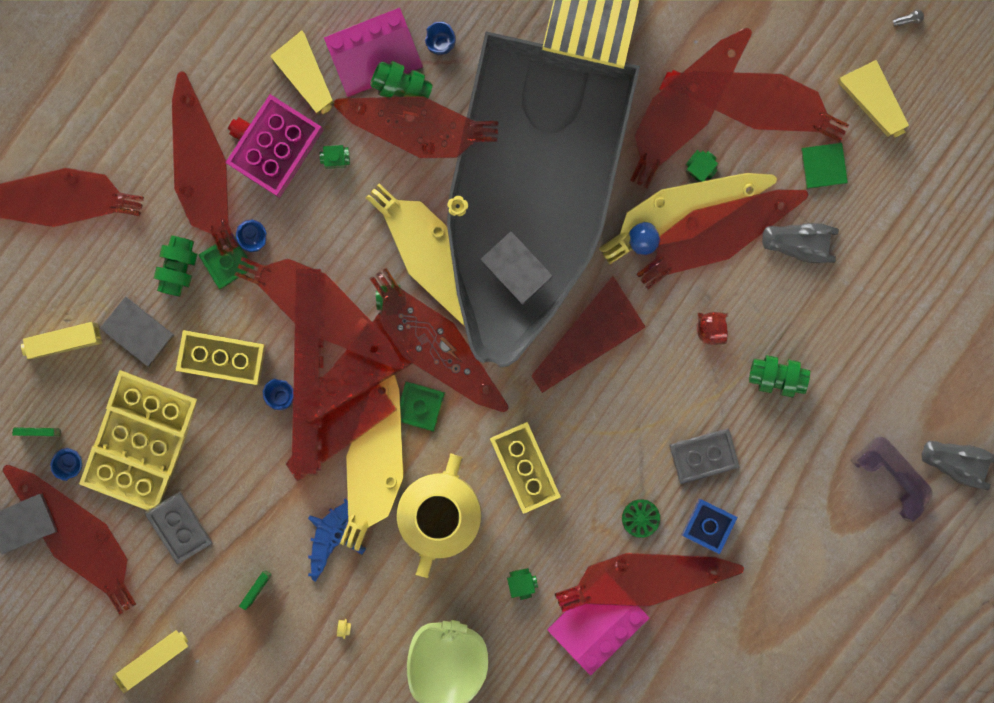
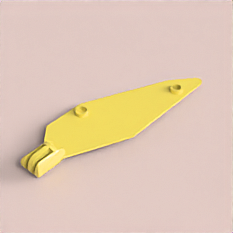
[599,173,777,264]
[365,183,465,327]
[340,361,403,551]

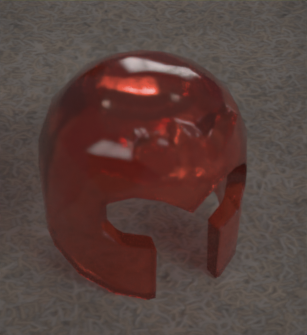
[696,312,728,345]

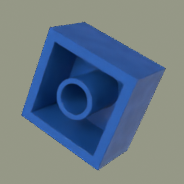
[681,499,738,554]

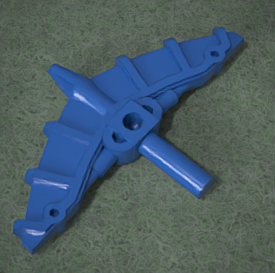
[308,499,366,582]

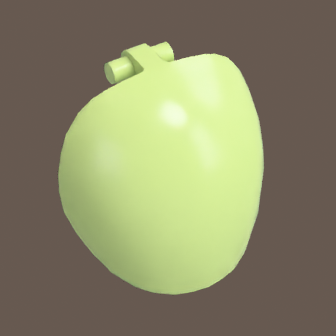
[407,620,488,703]

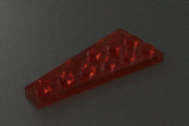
[286,359,397,481]

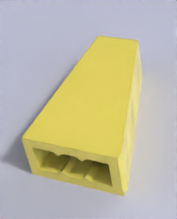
[270,31,334,115]
[837,60,909,138]
[21,322,102,360]
[112,630,188,693]

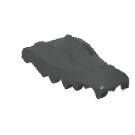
[762,223,839,263]
[922,441,994,490]

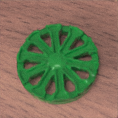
[622,499,660,538]

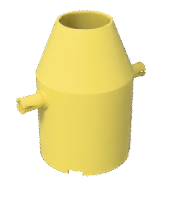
[397,454,481,578]

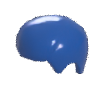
[425,21,456,55]
[236,219,267,252]
[629,222,660,255]
[263,378,295,411]
[50,448,83,481]

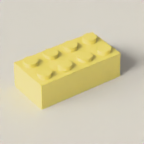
[176,330,266,385]
[490,422,561,514]

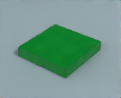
[801,143,848,189]
[198,233,255,290]
[400,381,445,432]
[12,427,61,436]
[239,570,272,610]

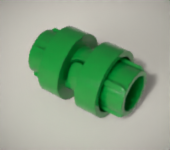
[370,61,433,109]
[153,235,198,297]
[749,355,811,398]

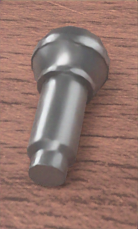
[893,10,924,26]

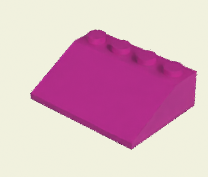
[324,7,423,97]
[225,94,324,198]
[547,572,649,676]

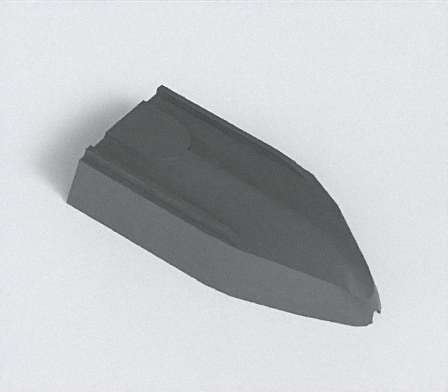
[447,31,640,367]

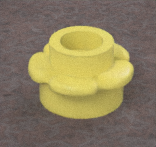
[447,196,468,217]
[337,619,351,639]

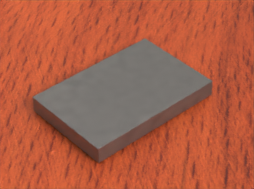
[481,232,553,305]
[100,296,174,367]
[669,428,740,484]
[145,492,212,564]
[0,493,58,554]

